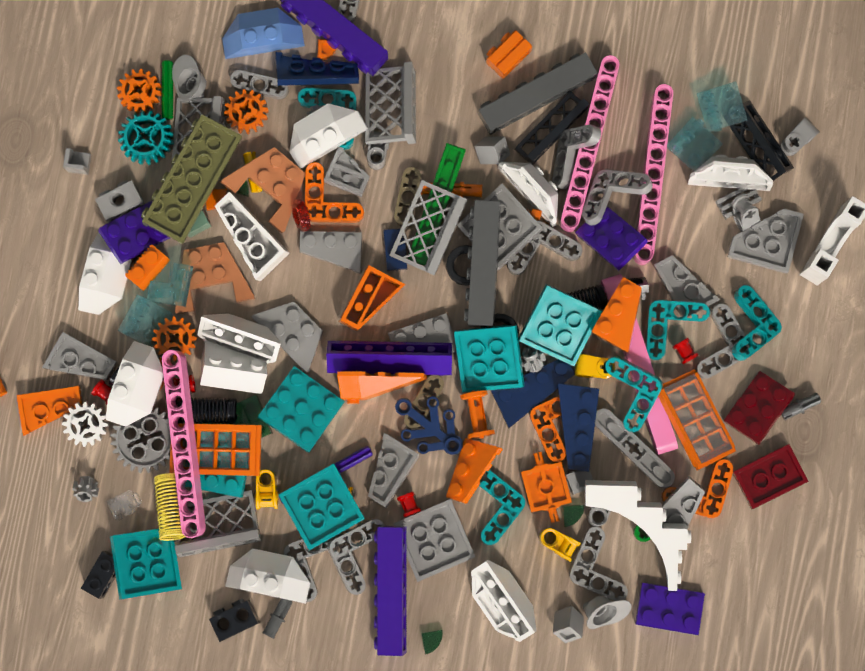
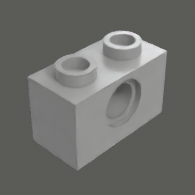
[95,180,145,223]

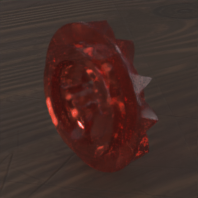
[292,199,311,232]

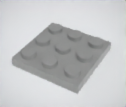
[457,184,544,270]
[393,499,475,582]

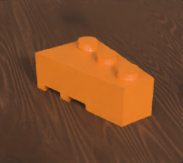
[338,265,406,331]
[592,277,642,354]

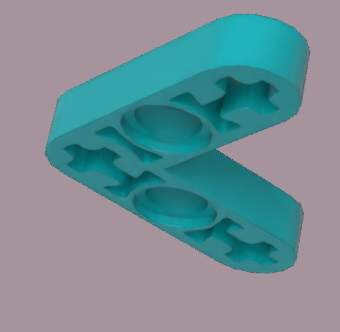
[298,88,357,150]
[732,285,782,361]
[646,300,710,360]
[605,356,663,432]
[479,470,525,545]

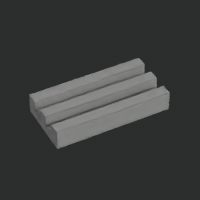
[715,188,762,220]

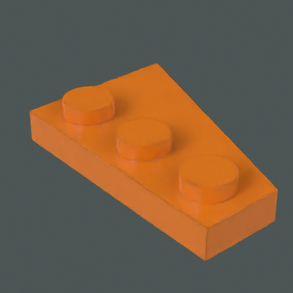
[17,385,83,436]
[446,438,503,504]

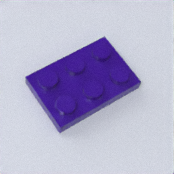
[98,201,170,265]
[575,207,648,271]
[635,583,705,635]

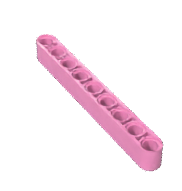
[560,55,619,232]
[633,84,673,265]
[600,274,678,455]
[162,350,206,538]

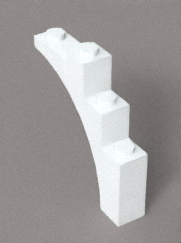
[585,480,691,591]

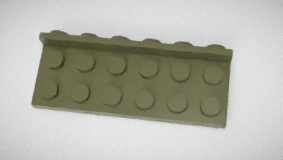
[141,115,242,244]

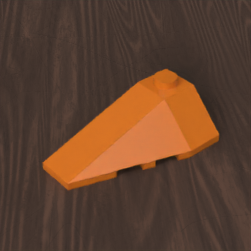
[337,371,427,404]

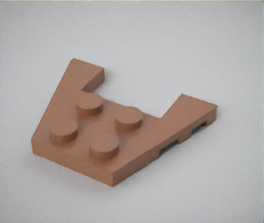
[220,147,306,233]
[175,242,255,315]

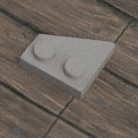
[324,147,370,197]

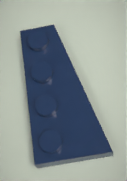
[276,52,359,86]
[491,359,575,429]
[558,383,599,472]

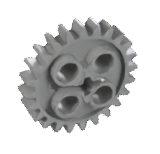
[110,408,171,473]

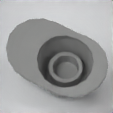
[172,55,206,100]
[583,595,631,629]

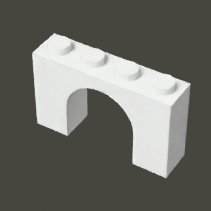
[800,196,865,285]

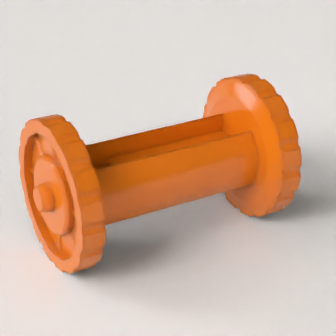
[460,390,495,439]

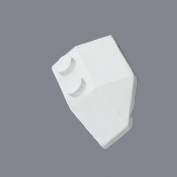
[289,103,368,169]
[688,155,773,191]
[498,162,558,228]
[78,232,133,315]
[197,313,281,364]
[106,341,164,426]
[225,548,311,604]
[471,560,536,642]

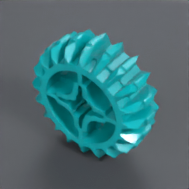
[118,110,174,165]

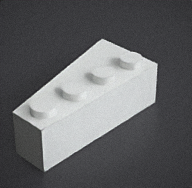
[215,192,289,281]

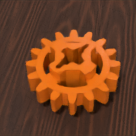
[117,69,162,114]
[224,89,269,134]
[152,316,197,362]

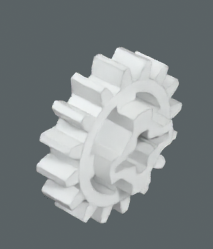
[62,401,109,447]

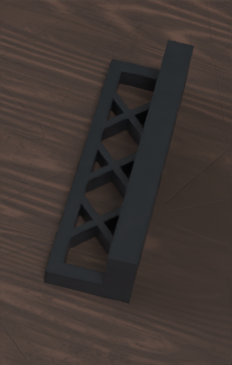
[514,91,589,165]
[724,100,794,181]

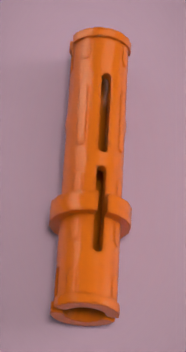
[421,182,483,198]

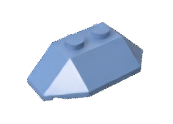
[222,8,305,59]

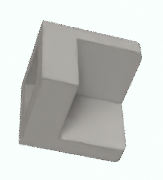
[475,136,510,164]
[63,147,91,175]
[565,470,593,495]
[553,606,584,643]

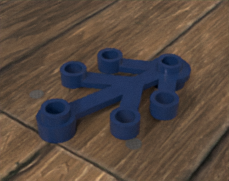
[395,396,463,455]

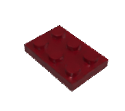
[724,371,795,445]
[733,444,809,510]

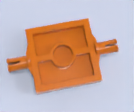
[521,452,572,523]

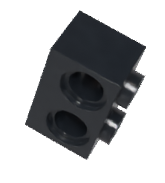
[81,551,116,599]
[209,598,260,642]

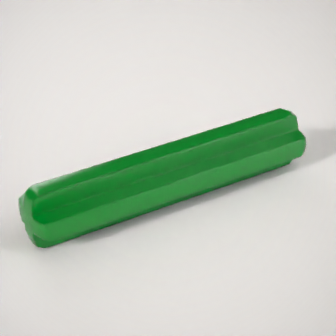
[162,60,173,120]

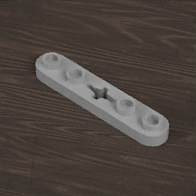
[595,408,675,488]

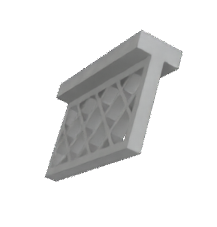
[365,62,416,144]
[171,96,227,181]
[389,180,467,275]
[170,490,262,557]

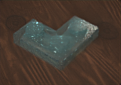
[146,263,193,307]

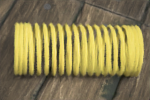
[154,473,185,541]

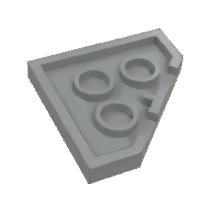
[727,209,804,274]

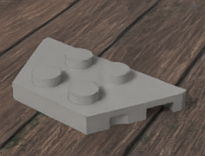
[251,302,323,373]

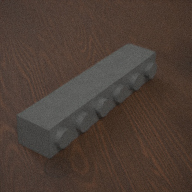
[478,52,598,135]
[464,200,501,327]

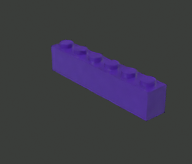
[281,0,388,76]
[326,341,452,376]
[374,526,407,656]

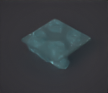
[697,81,747,132]
[667,117,723,171]
[118,294,173,347]

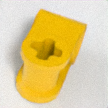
[575,354,615,379]
[256,469,278,510]
[539,528,581,562]

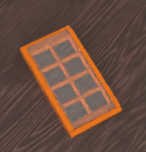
[655,369,736,471]
[169,423,262,476]

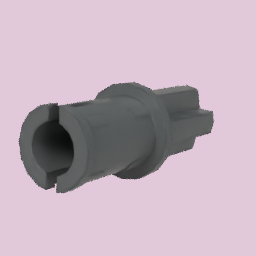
[781,393,821,421]
[262,599,293,639]

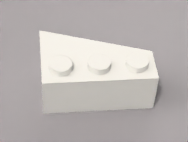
[200,340,267,394]

